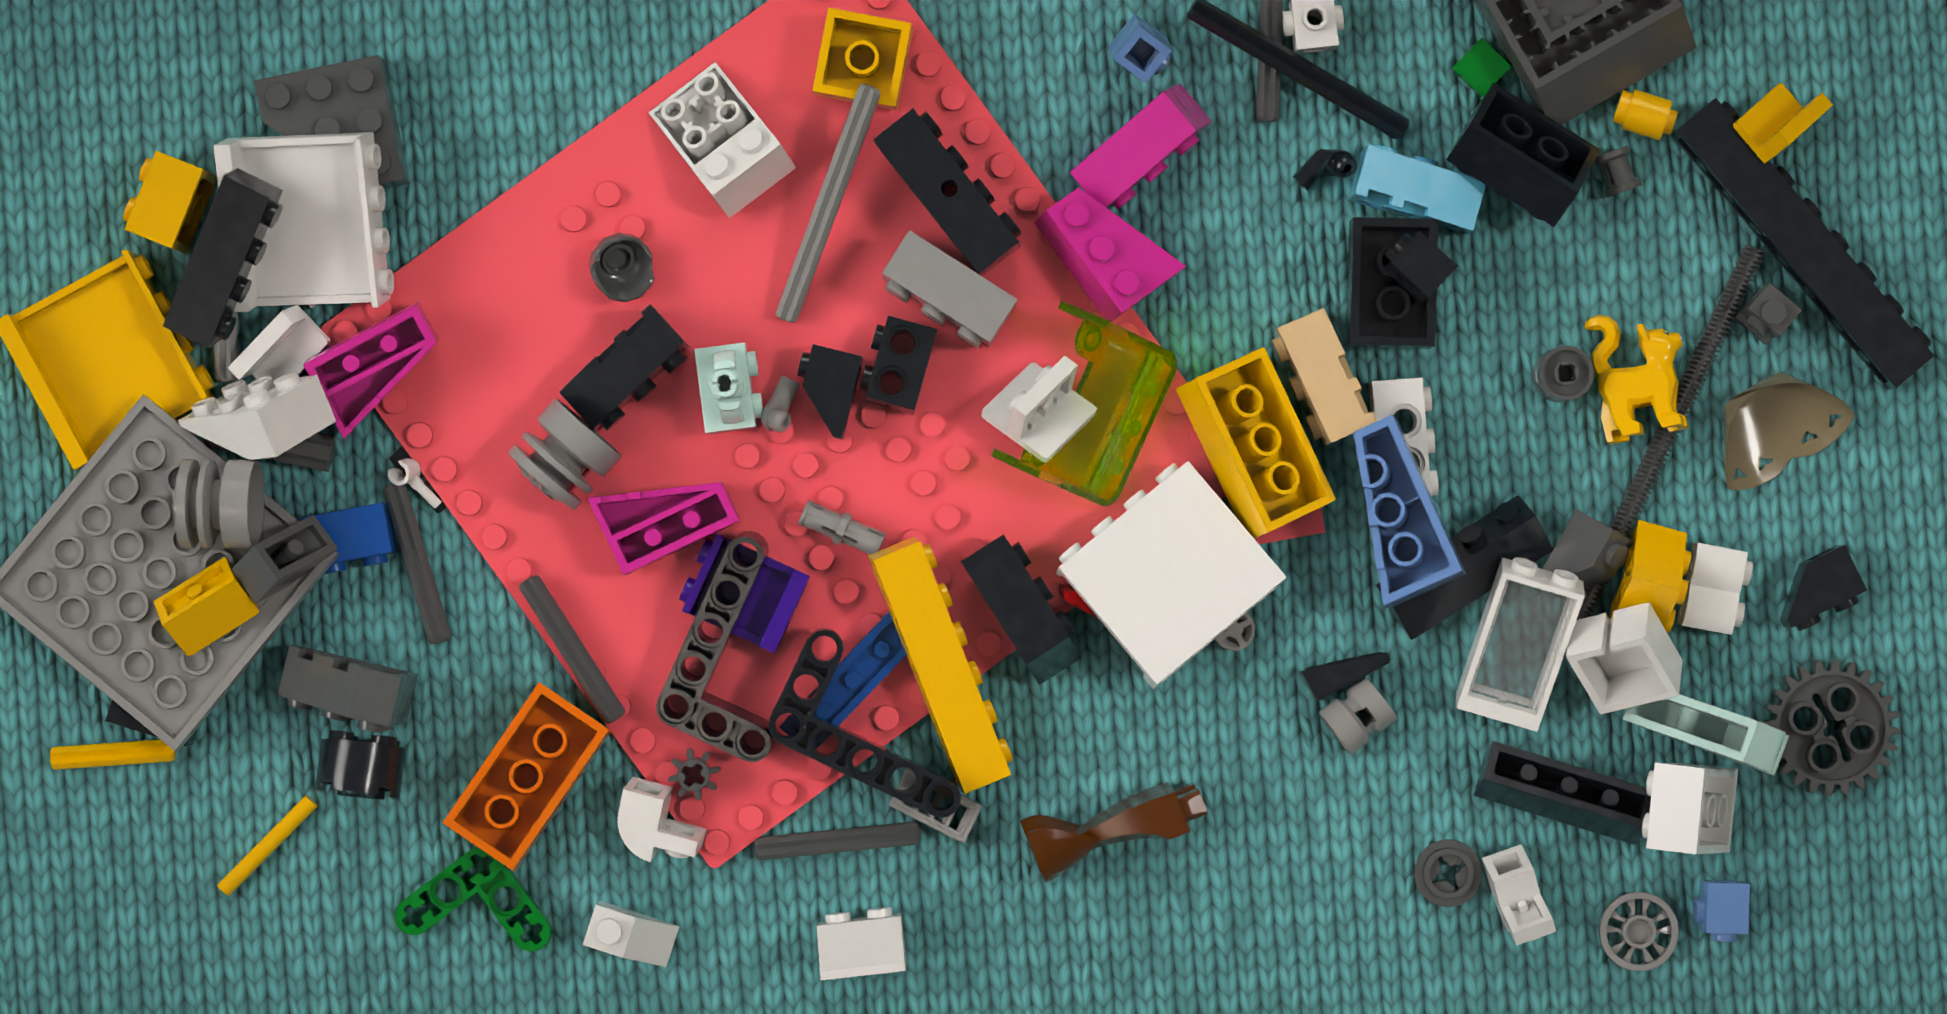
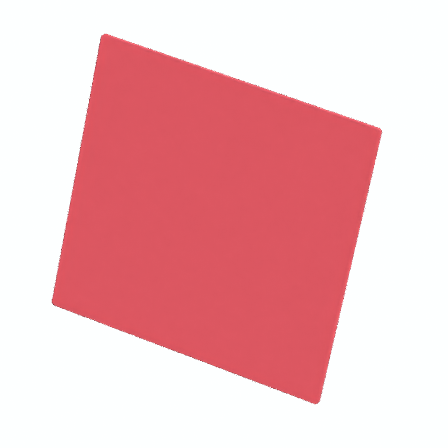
[321,0,1226,868]

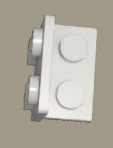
[981,356,1097,463]

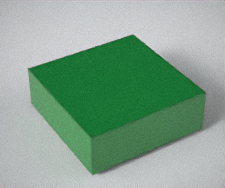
[1451,37,1512,98]

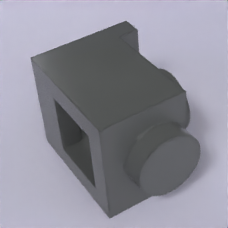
[1734,283,1802,345]

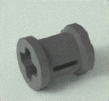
[1594,146,1642,198]

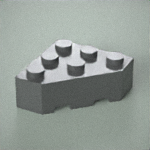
[254,55,410,189]
[278,645,418,733]

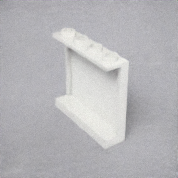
[213,132,394,312]
[1056,461,1287,690]

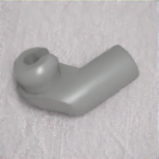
[761,375,800,433]

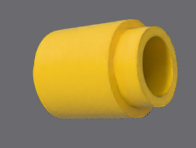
[1612,89,1678,141]

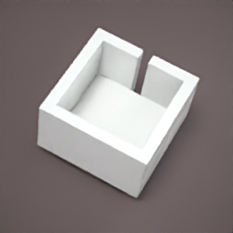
[1566,602,1683,715]

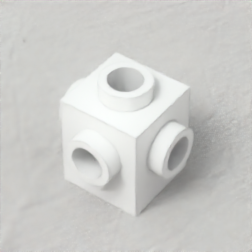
[1282,0,1344,54]

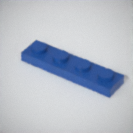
[779,611,907,749]

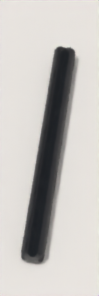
[1187,0,1410,139]

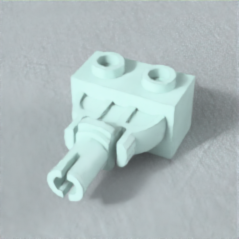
[694,342,763,434]

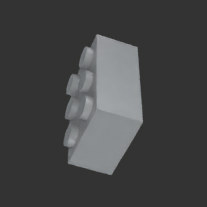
[882,230,1018,348]

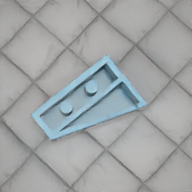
[1348,144,1486,234]

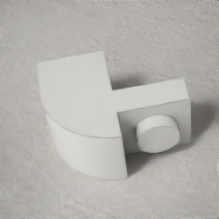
[617,777,707,862]
[1482,844,1556,946]

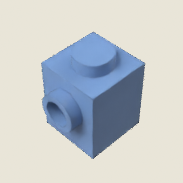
[1109,13,1172,83]
[1693,879,1750,942]

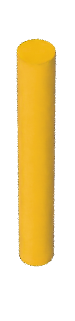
[217,795,318,896]

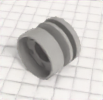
[508,398,622,510]
[173,459,265,549]

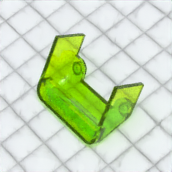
[991,301,1177,506]

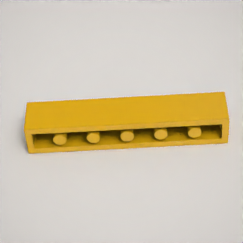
[867,537,1013,794]

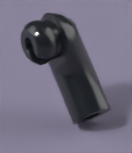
[1293,149,1357,191]

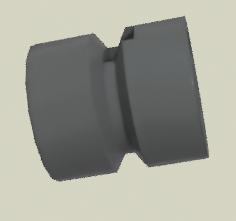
[1532,346,1594,403]

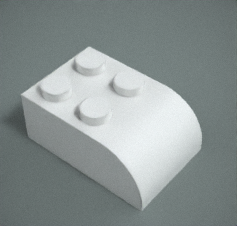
[1642,763,1738,854]

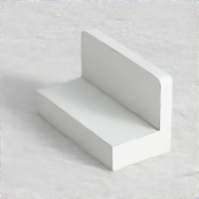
[228,304,330,381]

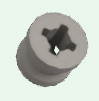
[1214,613,1255,651]

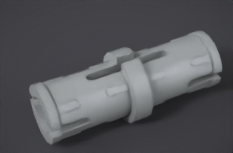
[798,500,886,555]

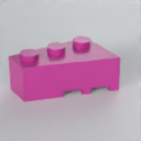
[1069,83,1212,210]
[303,301,439,439]

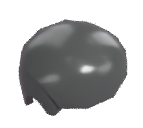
[589,233,655,302]

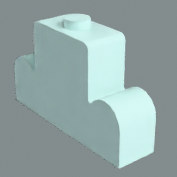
[1623,694,1789,776]

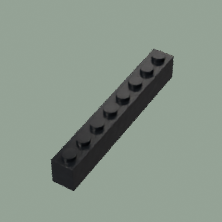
[1671,98,1935,390]

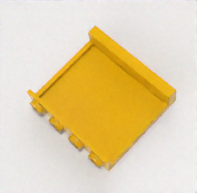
[0,249,215,471]

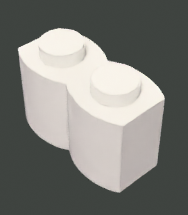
[1677,542,1753,635]

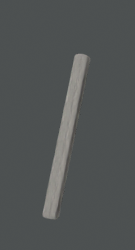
[776,84,881,323]

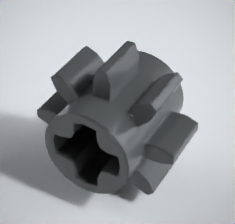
[668,748,721,800]

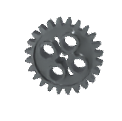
[1761,659,1901,796]

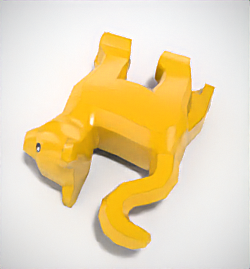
[1584,315,1689,445]

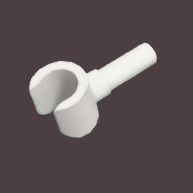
[388,458,442,509]

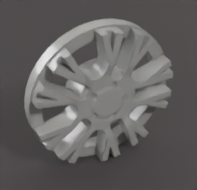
[1598,892,1679,971]

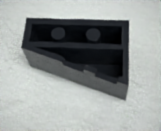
[559,304,690,431]
[961,534,1081,685]

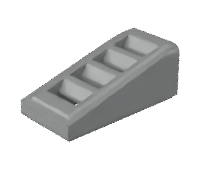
[889,768,983,843]

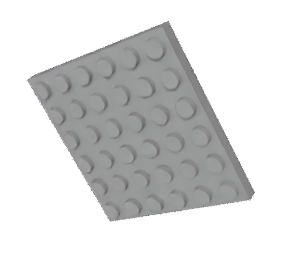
[0,394,340,752]

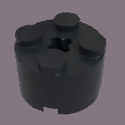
[315,730,406,800]

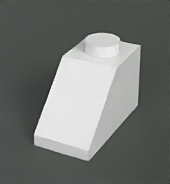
[583,901,680,967]

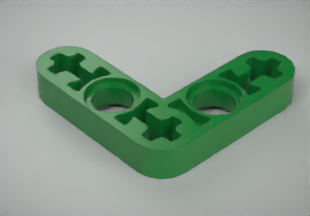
[395,847,552,952]

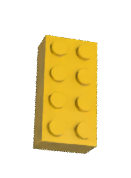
[1176,347,1337,539]

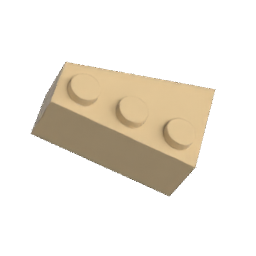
[1271,308,1377,445]

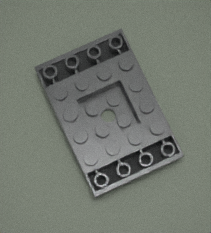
[1475,0,1697,125]

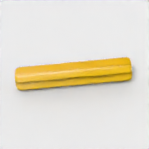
[50,739,176,770]

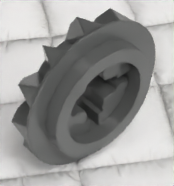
[1414,839,1482,907]

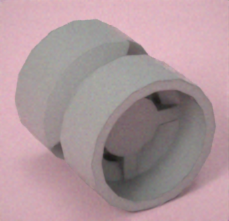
[1318,676,1398,755]

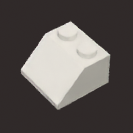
[817,907,907,980]

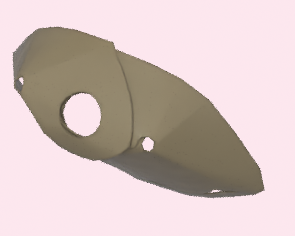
[1724,372,1855,490]

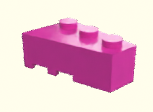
[1034,187,1186,324]
[587,482,741,575]

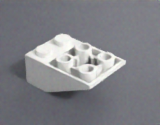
[649,62,796,218]
[178,372,336,460]

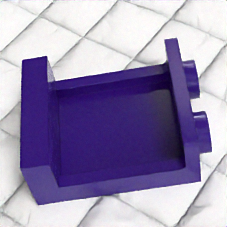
[679,534,811,653]

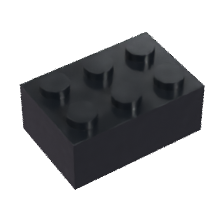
[1446,83,1600,227]
[1346,217,1438,349]

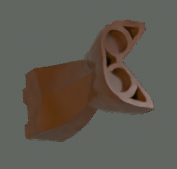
[1020,782,1208,883]

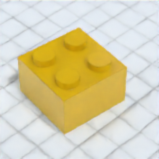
[812,7,914,111]
[123,151,217,254]

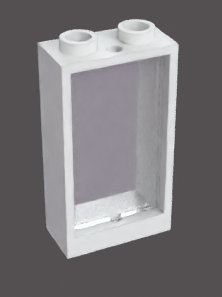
[1456,557,1585,732]

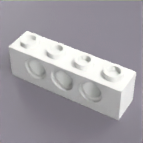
[1368,377,1441,516]

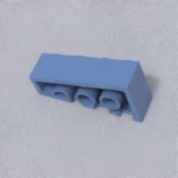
[1353,415,1466,609]

